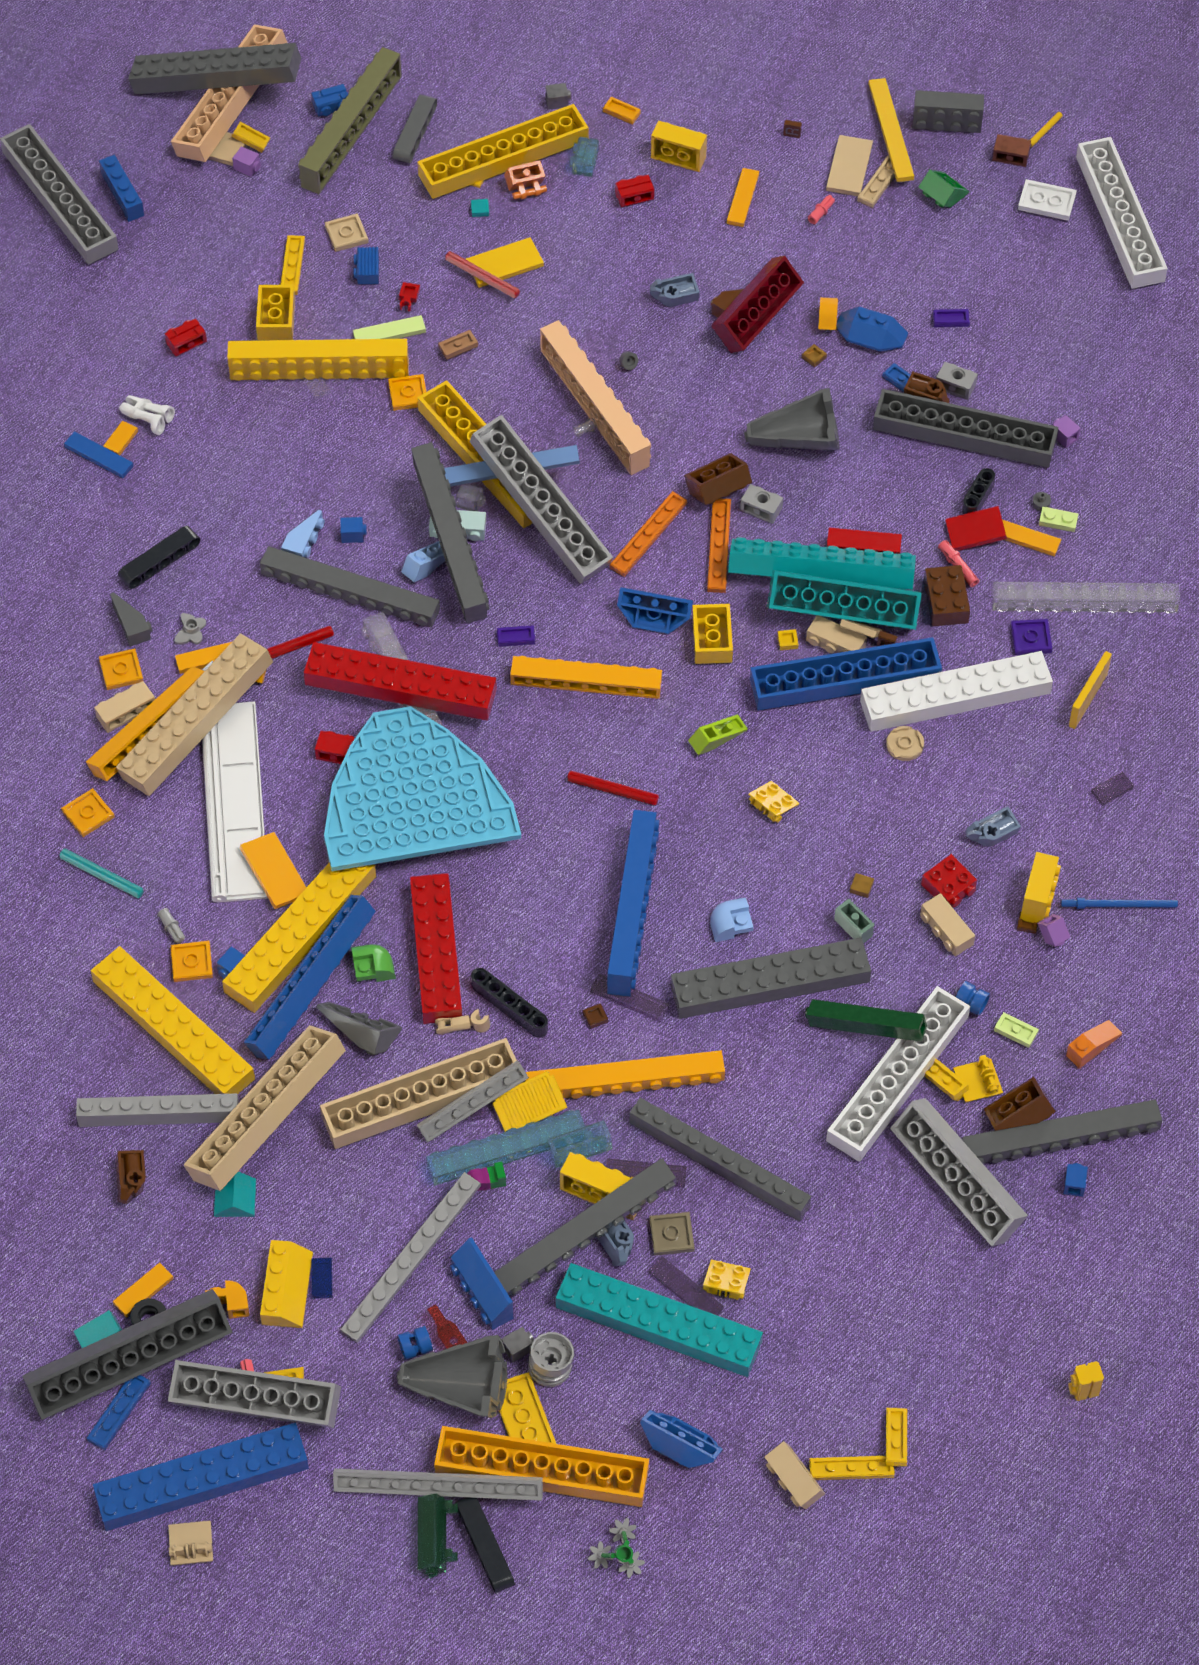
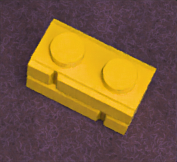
[1068,1361,1104,1401]

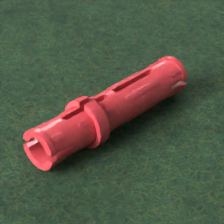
[938,540,980,587]

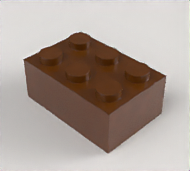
[684,453,753,505]
[923,565,970,627]

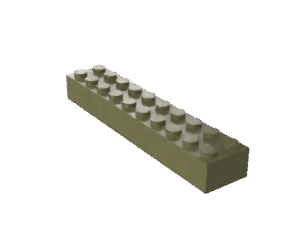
[298,47,402,194]

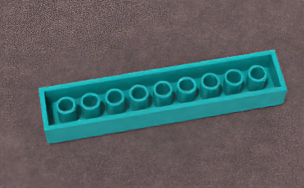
[728,537,916,590]
[556,1263,763,1377]

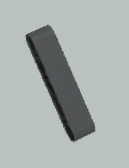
[393,94,437,164]

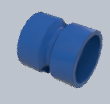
[956,981,991,1016]
[397,1326,433,1360]

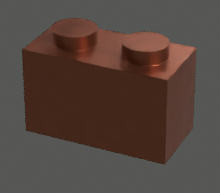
[992,134,1031,167]

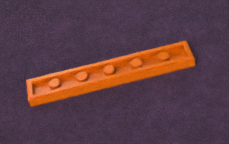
[609,491,687,577]
[707,498,731,593]

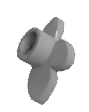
[175,613,206,645]

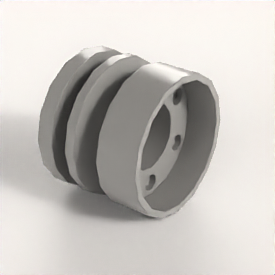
[528,1332,574,1387]

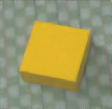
[777,629,799,651]

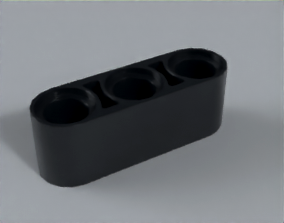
[962,468,995,514]

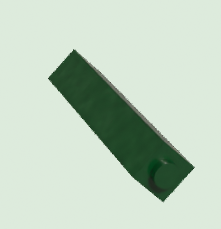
[805,999,927,1042]

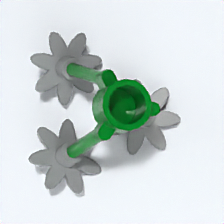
[588,1518,645,1578]

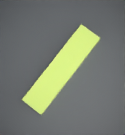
[353,315,426,339]

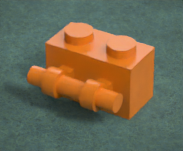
[504,160,547,200]

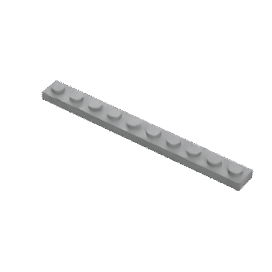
[340,1172,481,1343]
[333,1469,543,1501]

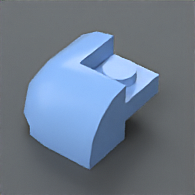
[710,898,753,942]

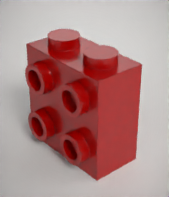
[921,854,977,907]

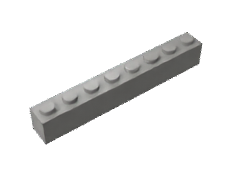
[76,1093,239,1127]

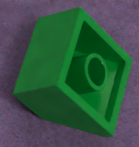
[919,169,970,208]

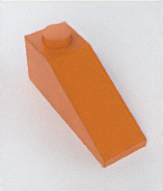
[1066,1020,1122,1069]

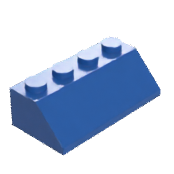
[450,1237,514,1330]

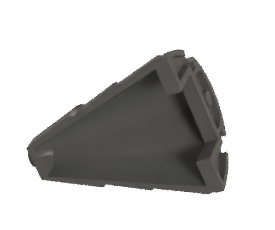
[744,388,840,450]
[397,1335,507,1418]

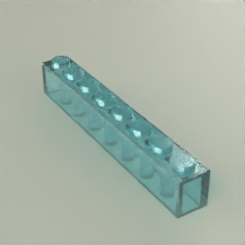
[426,1110,587,1186]

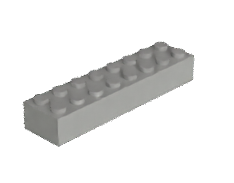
[890,1098,1028,1246]
[168,1360,341,1428]

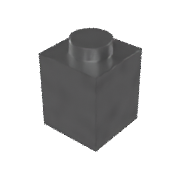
[545,83,571,110]
[501,1327,534,1363]

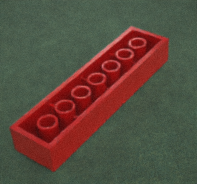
[410,873,462,1024]

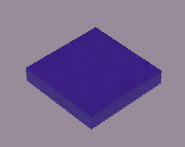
[1010,619,1053,655]

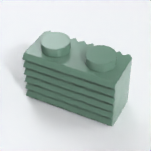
[834,899,874,943]

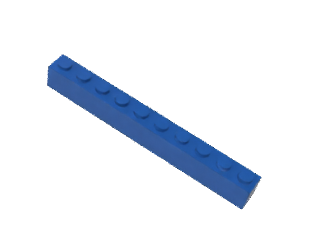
[244,895,376,1060]

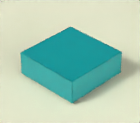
[471,199,489,217]

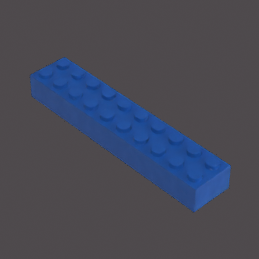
[750,637,942,710]
[607,810,660,997]
[93,1422,309,1531]

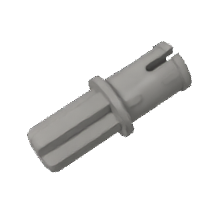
[157,908,185,943]

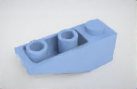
[281,510,325,558]
[401,541,445,582]

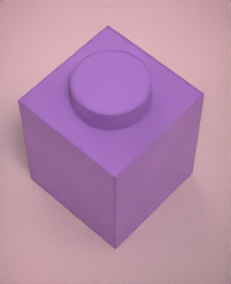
[232,146,261,177]
[1052,415,1081,448]
[1038,914,1070,947]

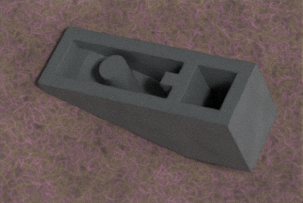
[110,592,153,647]

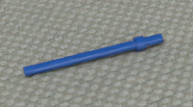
[1061,897,1178,909]

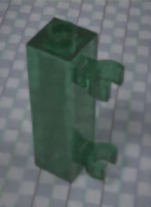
[417,1493,458,1578]

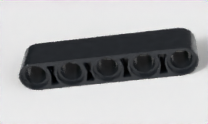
[118,526,201,589]
[471,968,548,1038]
[455,1497,515,1594]

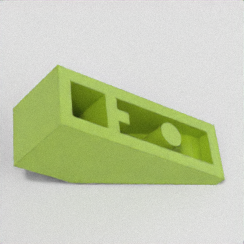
[688,714,748,755]

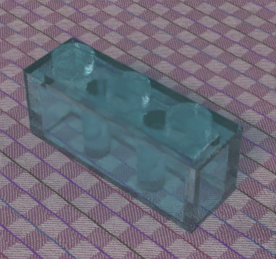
[547,1120,613,1168]

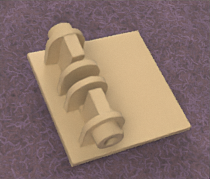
[168,1520,213,1566]

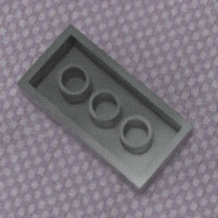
[912,90,984,133]

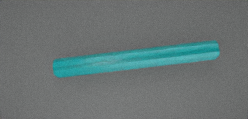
[60,849,144,898]

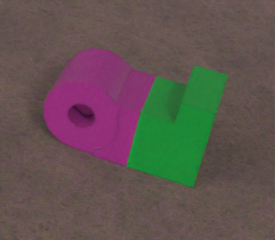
[467,1161,506,1191]

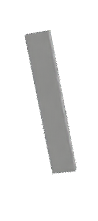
[417,1060,529,1143]

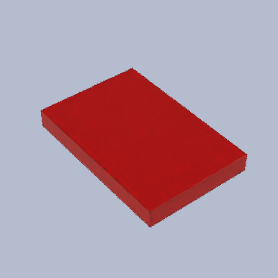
[945,506,1007,551]

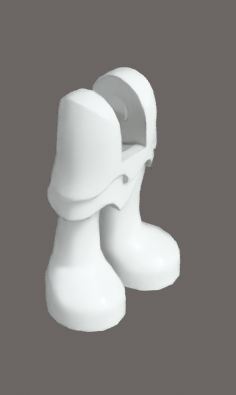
[119,395,175,435]

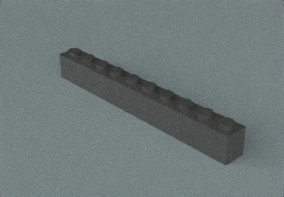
[260,546,440,628]
[629,1097,811,1222]
[962,1099,1163,1164]
[494,1158,678,1296]

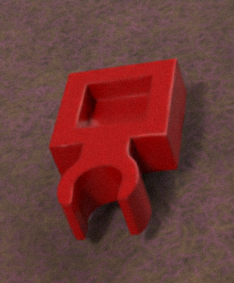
[399,282,420,312]

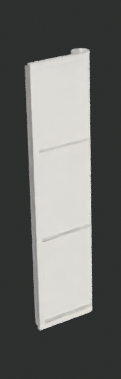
[202,701,268,903]

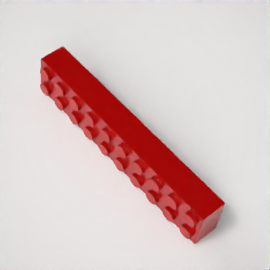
[304,642,497,721]

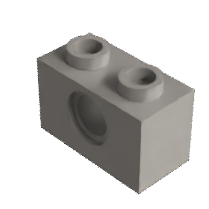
[936,362,978,400]
[740,484,783,524]

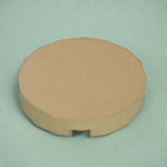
[886,726,924,761]

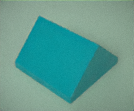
[214,1171,256,1217]

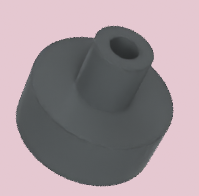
[619,351,638,370]
[1032,492,1051,511]

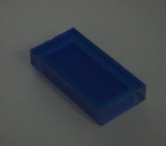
[311,1258,333,1299]

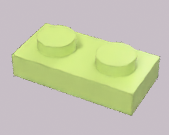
[1039,507,1078,532]
[994,1012,1039,1048]

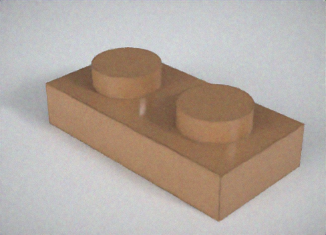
[438,330,478,360]

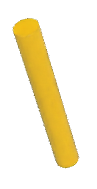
[1030,112,1063,148]

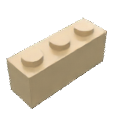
[806,615,867,654]
[94,681,155,733]
[920,893,975,956]
[765,1441,825,1509]

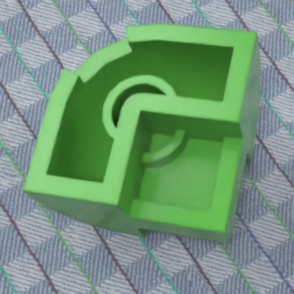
[351,944,396,982]

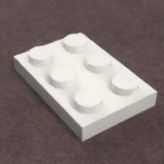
[1018,179,1077,221]

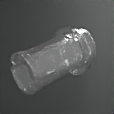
[573,418,597,438]

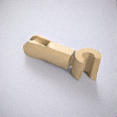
[435,1009,490,1035]

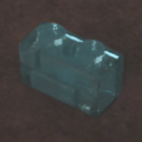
[570,137,599,177]

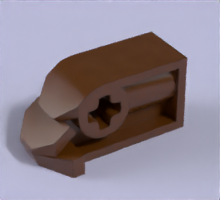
[904,371,950,403]
[116,1150,146,1204]

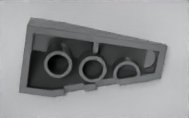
[316,1002,402,1055]

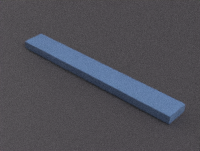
[444,445,580,486]

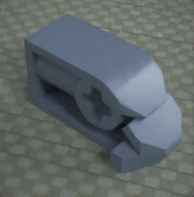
[650,273,700,307]
[965,806,1021,847]
[597,1221,634,1266]

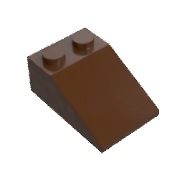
[984,1077,1056,1131]

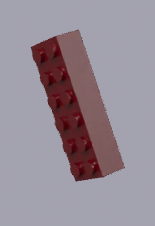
[711,255,804,353]

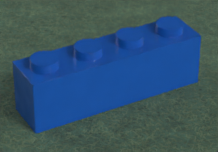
[99,154,144,222]

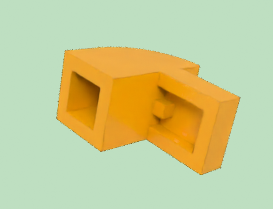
[818,297,838,330]
[205,1280,250,1319]

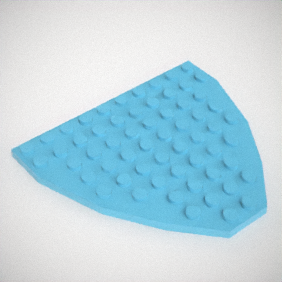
[324,706,521,871]

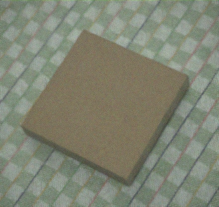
[649,1212,695,1256]

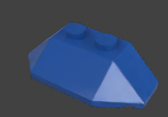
[836,307,908,352]
[617,587,693,634]
[640,1410,723,1468]

